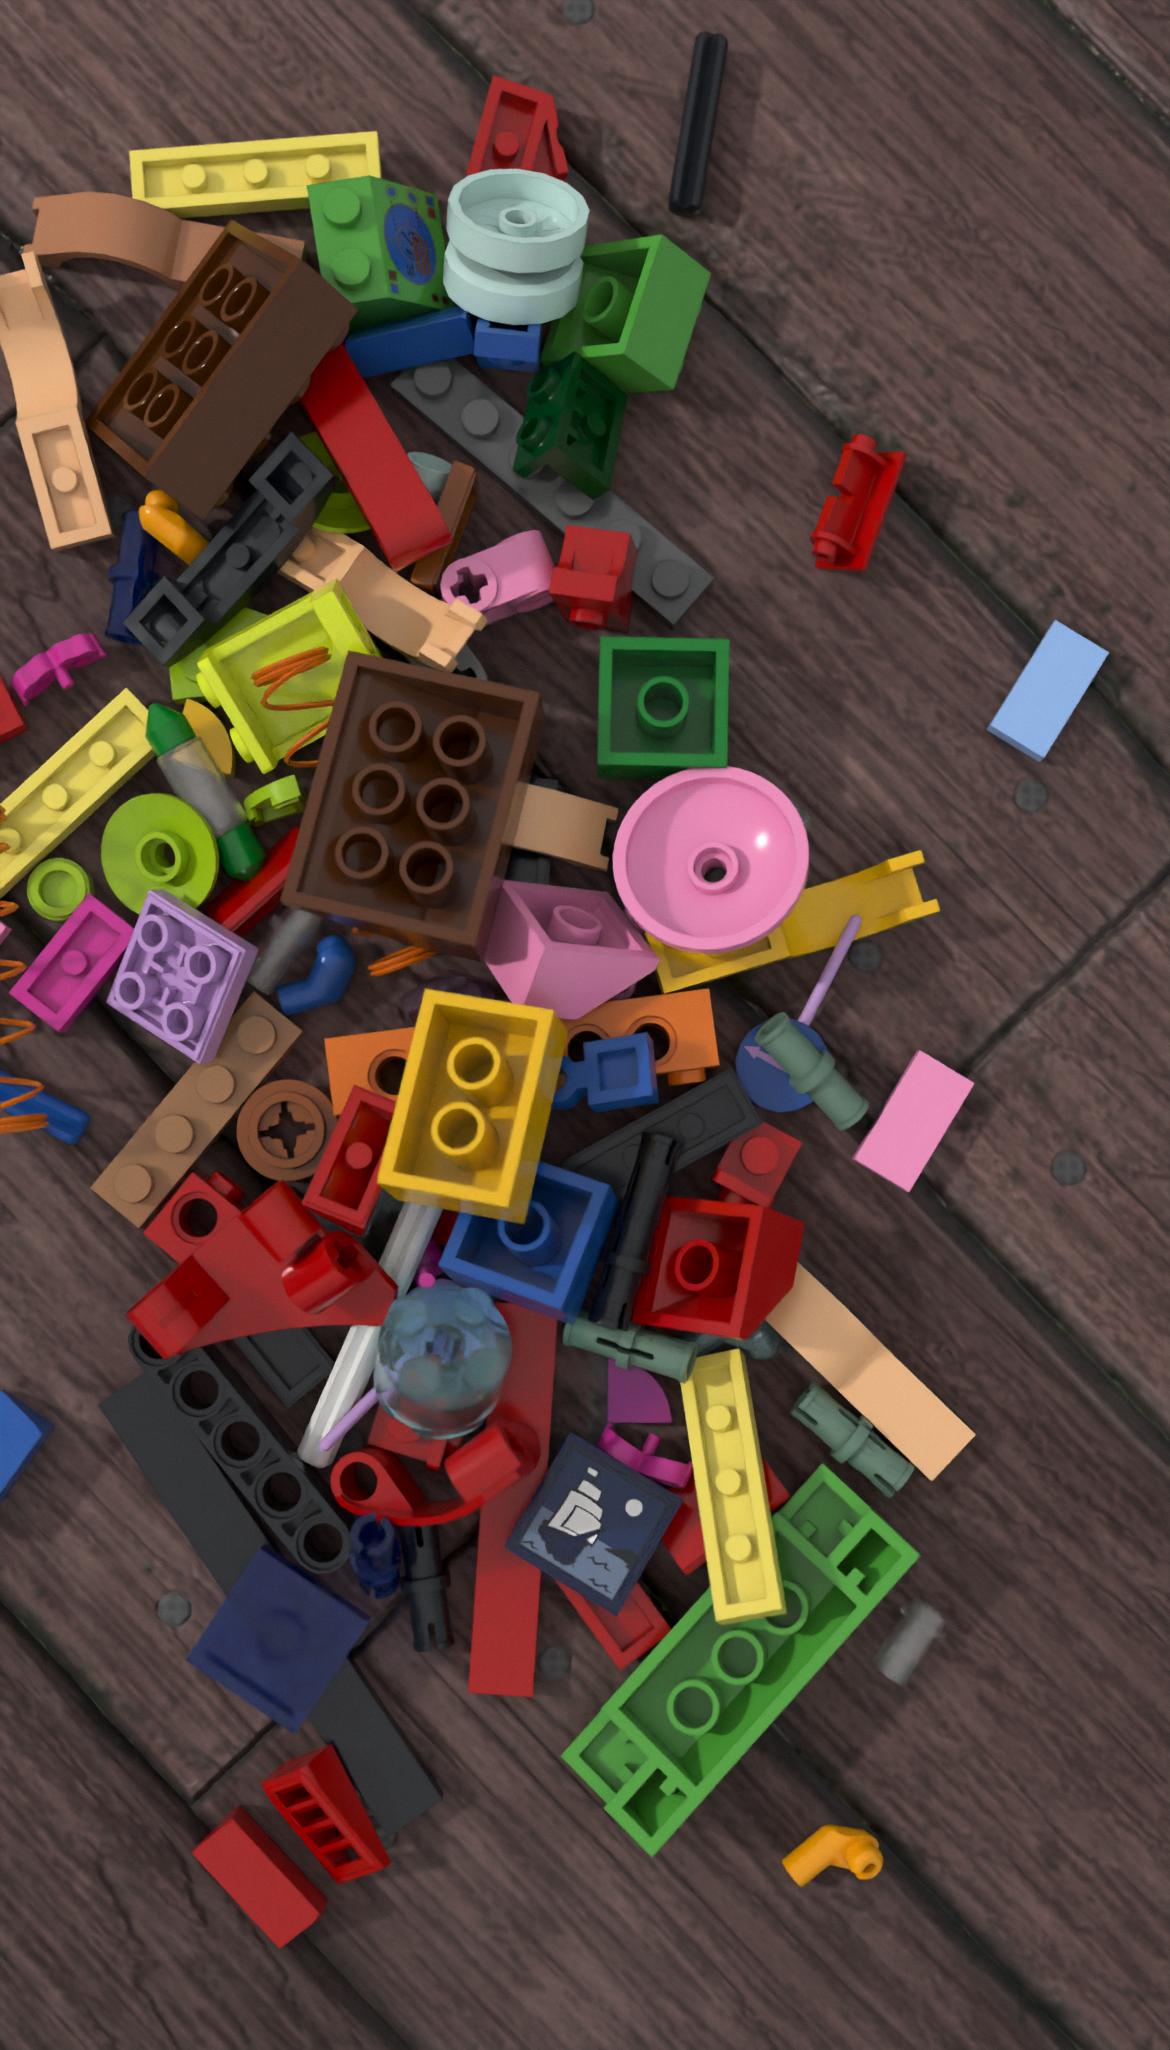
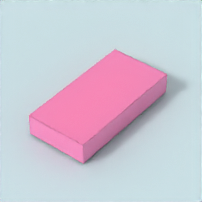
[852,1050,974,1192]

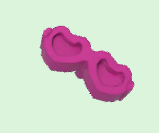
[10,633,108,707]
[597,1423,693,1489]

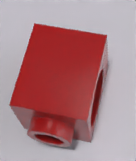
[143,1170,247,1263]

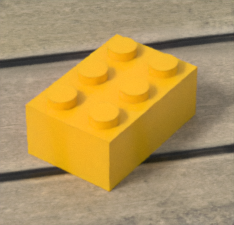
[377,989,568,1224]

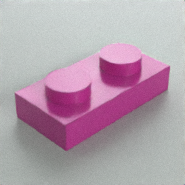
[9,893,134,1034]

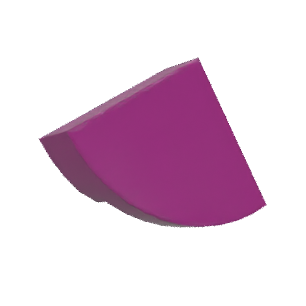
[607,1358,672,1423]

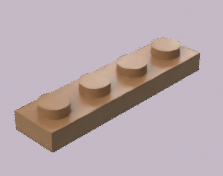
[90,991,306,1228]

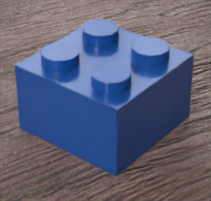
[438,1161,621,1326]

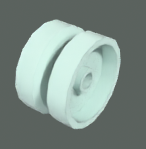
[443,169,590,325]

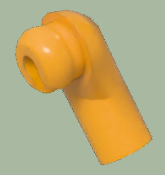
[139,490,210,565]
[782,1824,883,1888]

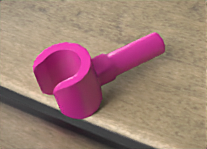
[413,1238,444,1289]

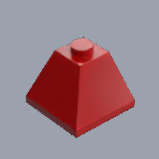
[631,1196,805,1341]

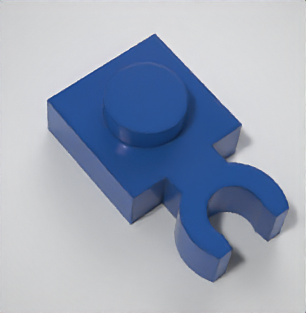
[551,1032,659,1112]

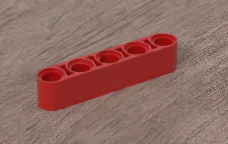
[298,343,453,572]

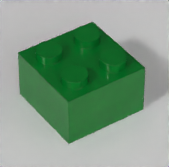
[597,636,729,780]

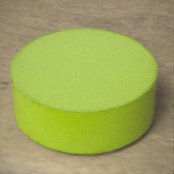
[27,858,95,923]

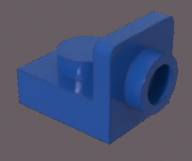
[474,317,543,373]

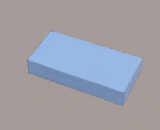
[986,620,1109,762]

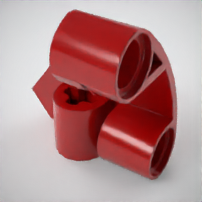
[125,1178,399,1360]
[330,1419,540,1526]

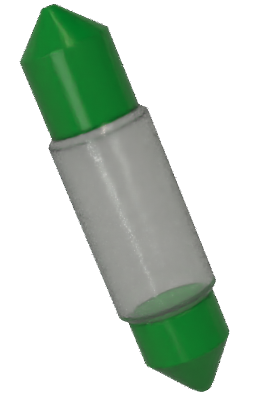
[145,703,267,881]

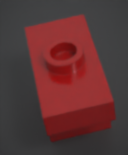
[549,525,637,632]

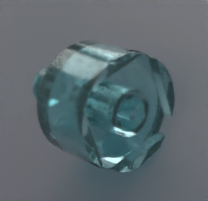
[373,1285,512,1439]

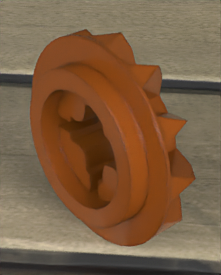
[237,1079,338,1181]

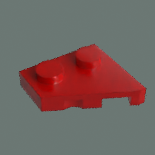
[465,75,568,183]

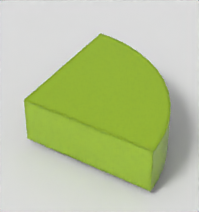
[243,774,308,827]

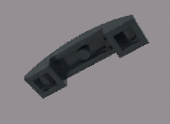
[123,432,338,668]

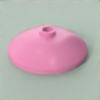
[613,766,810,954]

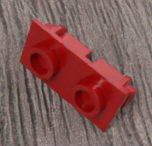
[809,434,907,572]

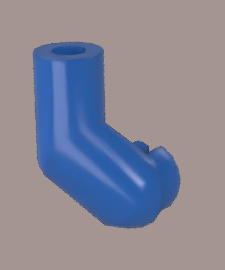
[277,935,356,1017]

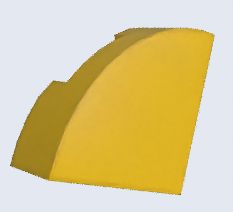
[170,699,236,778]

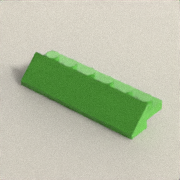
[561,1463,921,1857]

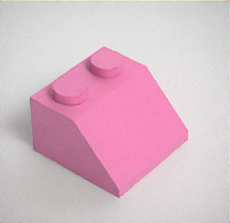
[484,880,659,1020]

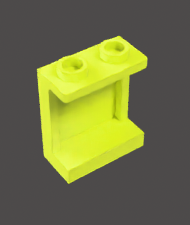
[196,578,382,774]

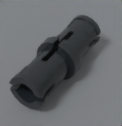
[397,1524,455,1652]

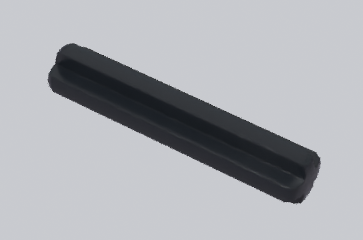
[668,31,728,218]

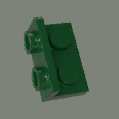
[513,351,628,500]

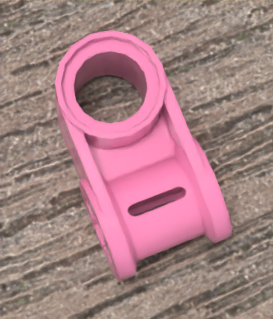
[440,530,556,626]

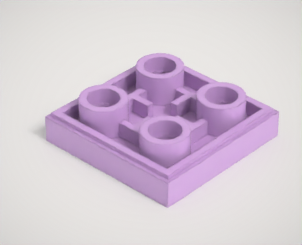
[106,889,259,1064]

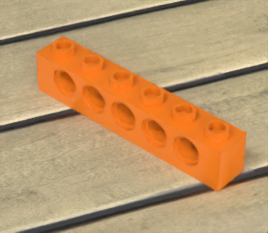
[324,988,719,1117]

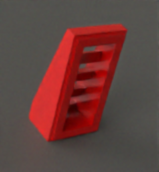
[261,1744,391,1884]

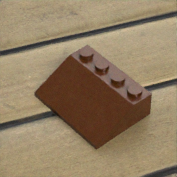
[85,220,358,521]
[280,650,545,962]

